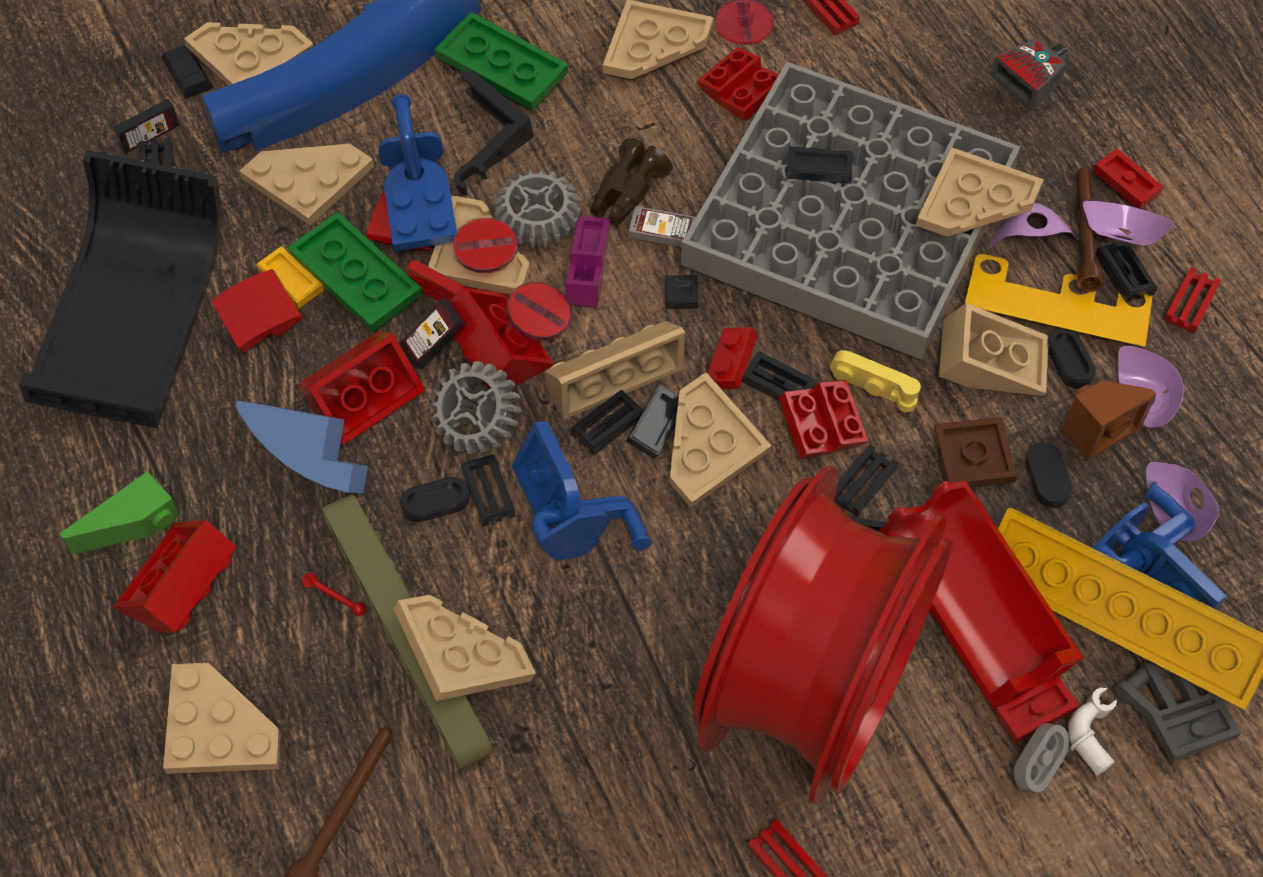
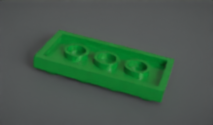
[434,12,568,111]
[287,211,422,333]

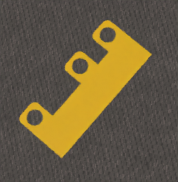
[965,254,1153,347]

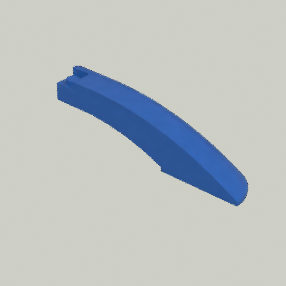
[201,0,481,153]

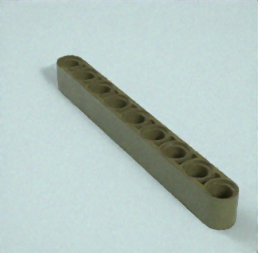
[320,493,494,770]

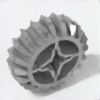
[494,169,580,250]
[429,361,522,455]

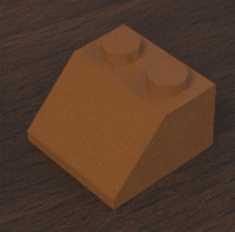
[1062,380,1156,461]

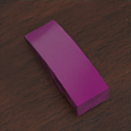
[565,216,610,307]

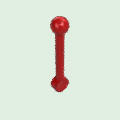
[301,573,366,616]

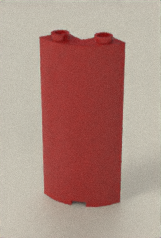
[879,481,1084,711]

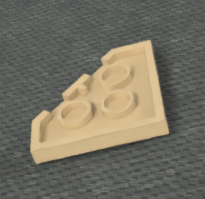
[603,0,714,79]
[184,22,314,85]
[239,144,374,225]
[916,147,1044,237]
[428,195,530,297]
[669,372,772,508]
[393,595,536,701]
[163,663,281,774]

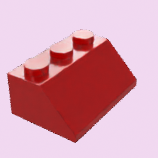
[451,287,555,388]
[296,331,425,445]
[113,520,237,633]

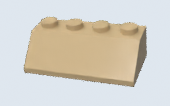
[545,321,685,420]

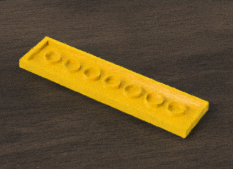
[998,508,1263,710]

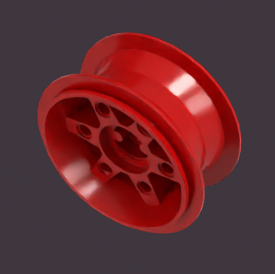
[693,465,953,805]

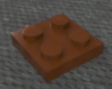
[933,417,1017,488]

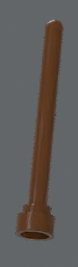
[1077,167,1104,292]
[284,727,393,877]

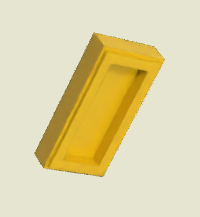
[256,246,324,309]

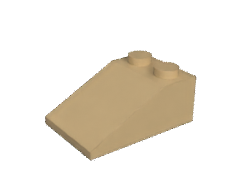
[939,303,1049,396]

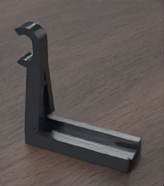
[454,69,534,195]

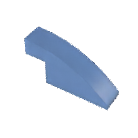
[236,400,368,494]

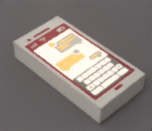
[629,206,696,247]

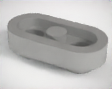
[1014,723,1069,792]

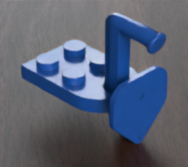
[378,94,457,252]
[512,421,652,560]
[1093,481,1227,610]

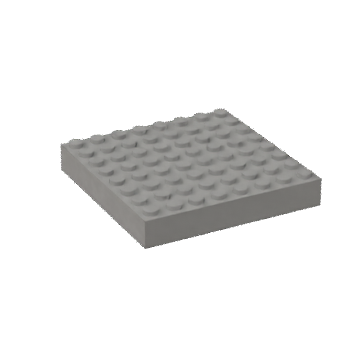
[681,62,1021,360]

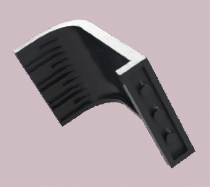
[19,150,221,429]

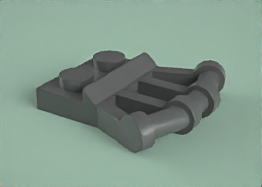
[1114,661,1241,762]

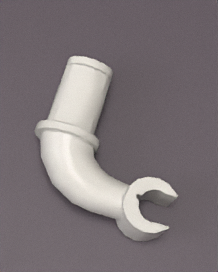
[1068,688,1117,776]

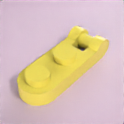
[830,350,921,412]

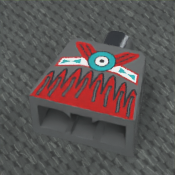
[991,39,1069,111]

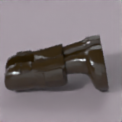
[590,138,673,226]

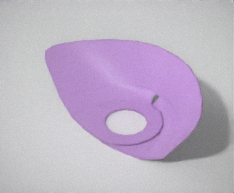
[1083,201,1175,246]
[989,203,1079,248]
[1118,346,1184,428]
[1146,462,1219,541]

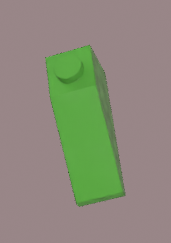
[59,471,179,555]

